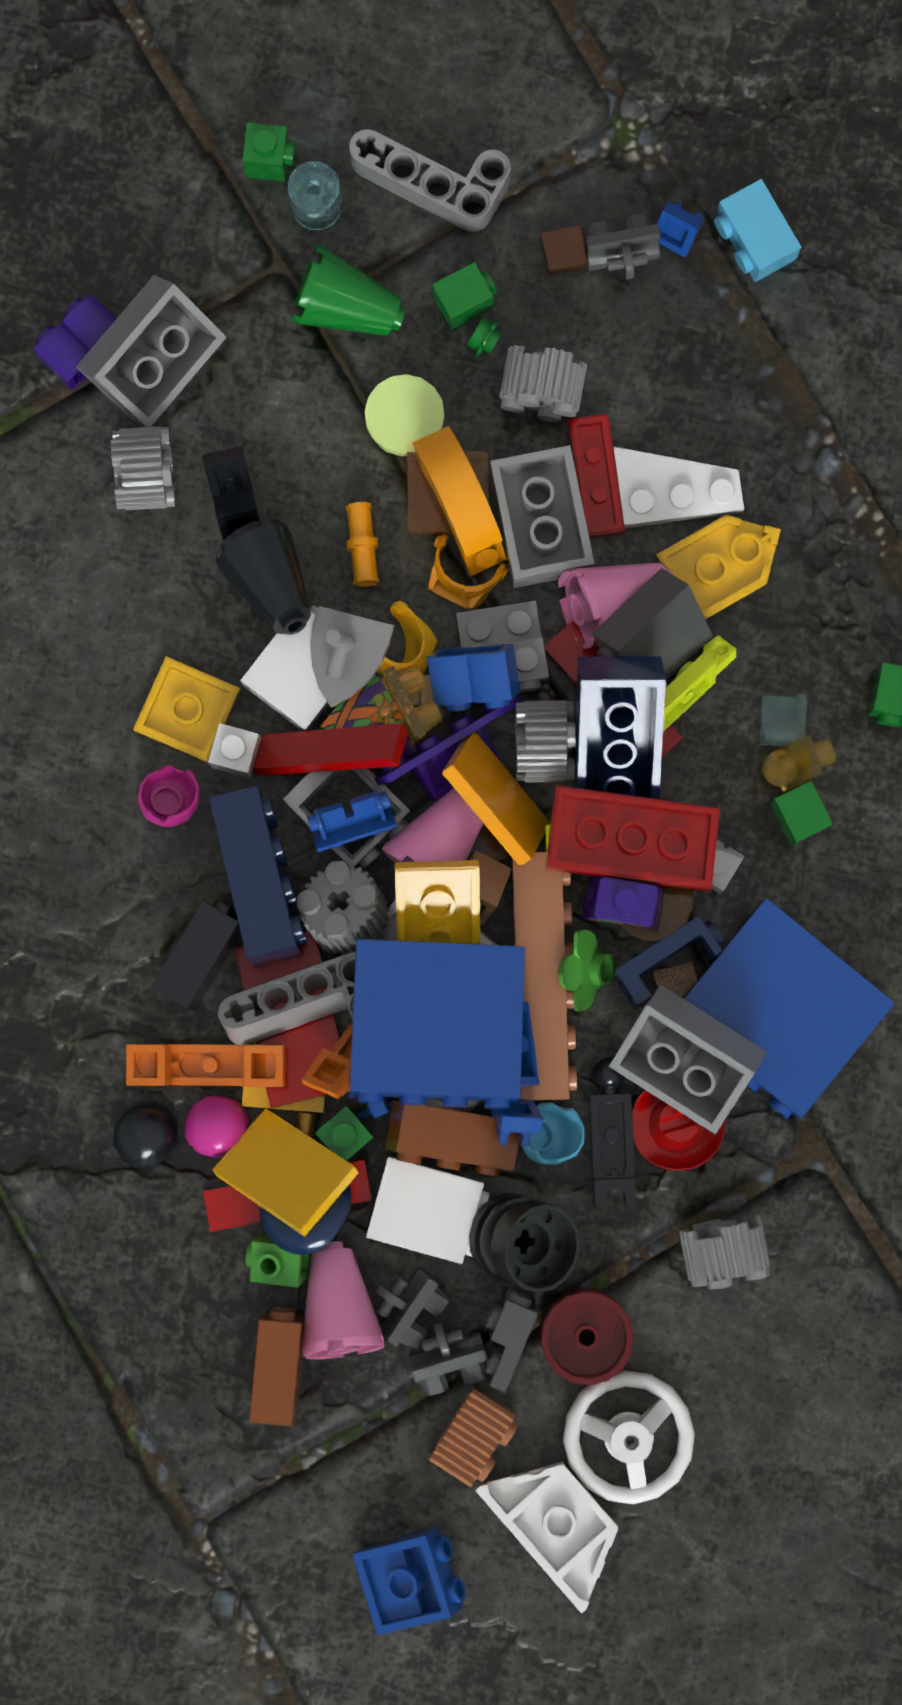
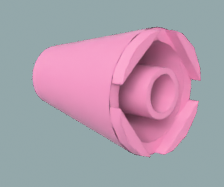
[558,563,673,649]
[382,788,484,863]
[301,1242,384,1359]

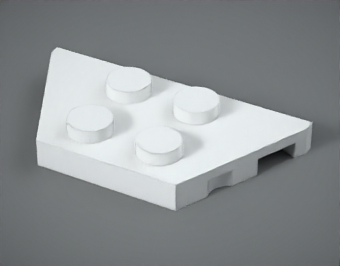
[475,1462,618,1614]

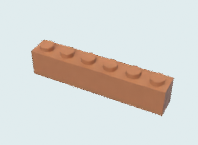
[512,852,577,1100]

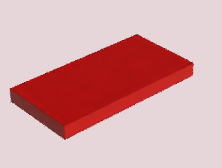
[545,785,720,891]
[234,931,340,1108]

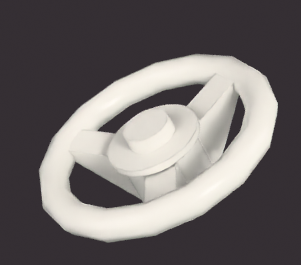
[563,1370,695,1505]

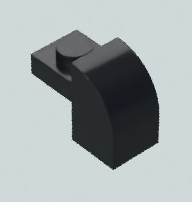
[202,446,261,541]

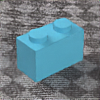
[714,179,801,282]

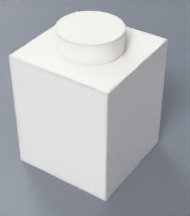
[208,723,261,779]

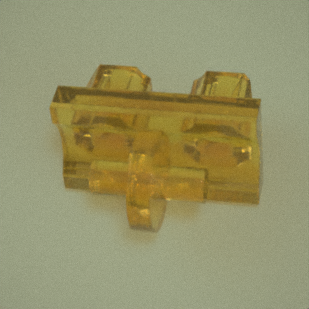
[369,665,443,744]
[762,735,836,792]

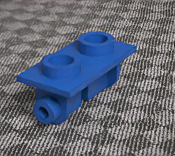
[307,790,397,852]

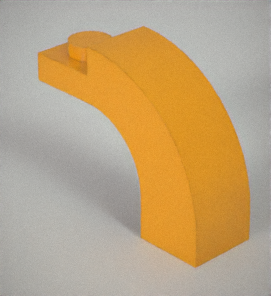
[412,426,507,576]

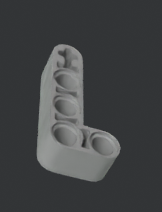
[349,129,510,232]
[218,952,355,1045]

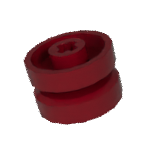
[539,1287,634,1385]

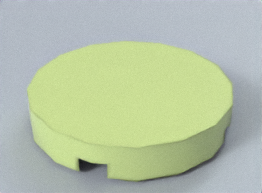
[364,374,445,456]

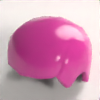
[137,765,200,827]
[184,1095,251,1158]

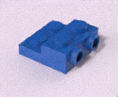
[352,1526,466,1635]

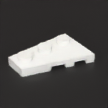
[613,447,744,528]

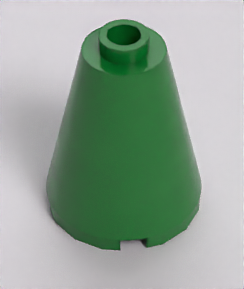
[290,244,406,336]

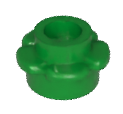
[467,318,502,356]

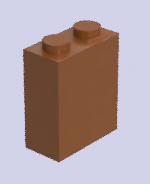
[249,1306,304,1426]

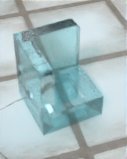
[759,693,807,747]

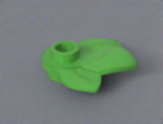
[558,929,615,1011]

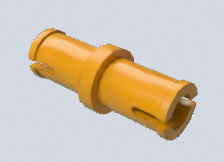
[346,502,380,587]

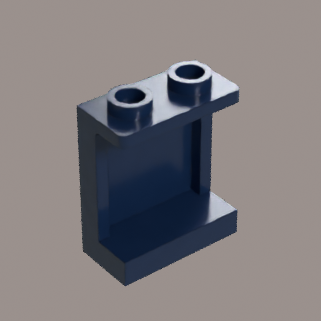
[613,916,723,1010]

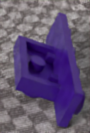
[374,696,521,801]

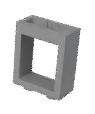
[283,768,411,870]

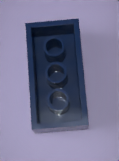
[573,656,666,799]
[209,786,307,968]

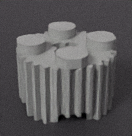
[499,345,587,422]
[111,426,175,510]
[515,700,576,783]
[297,861,389,955]
[679,1214,770,1290]

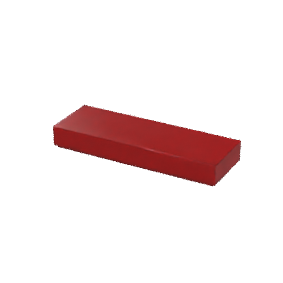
[568,413,625,539]

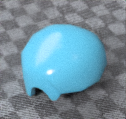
[519,1102,585,1165]

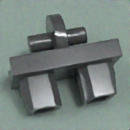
[586,213,660,280]
[375,1268,449,1349]
[409,1322,488,1396]

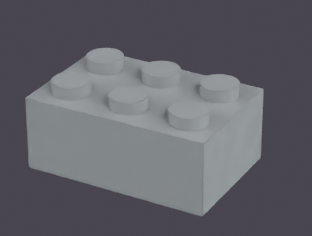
[76,275,227,427]
[489,445,595,589]
[609,985,767,1134]

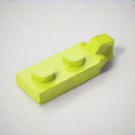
[663,635,736,732]

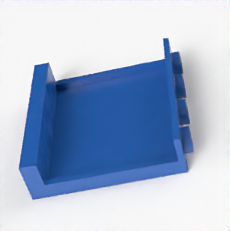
[683,898,895,1119]
[349,939,525,1109]

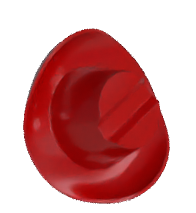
[632,1090,725,1171]

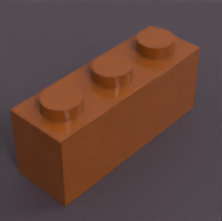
[385,1100,519,1177]

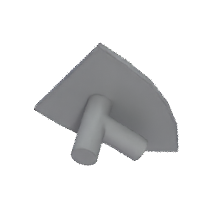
[310,606,395,708]

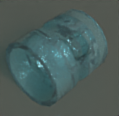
[288,161,342,230]

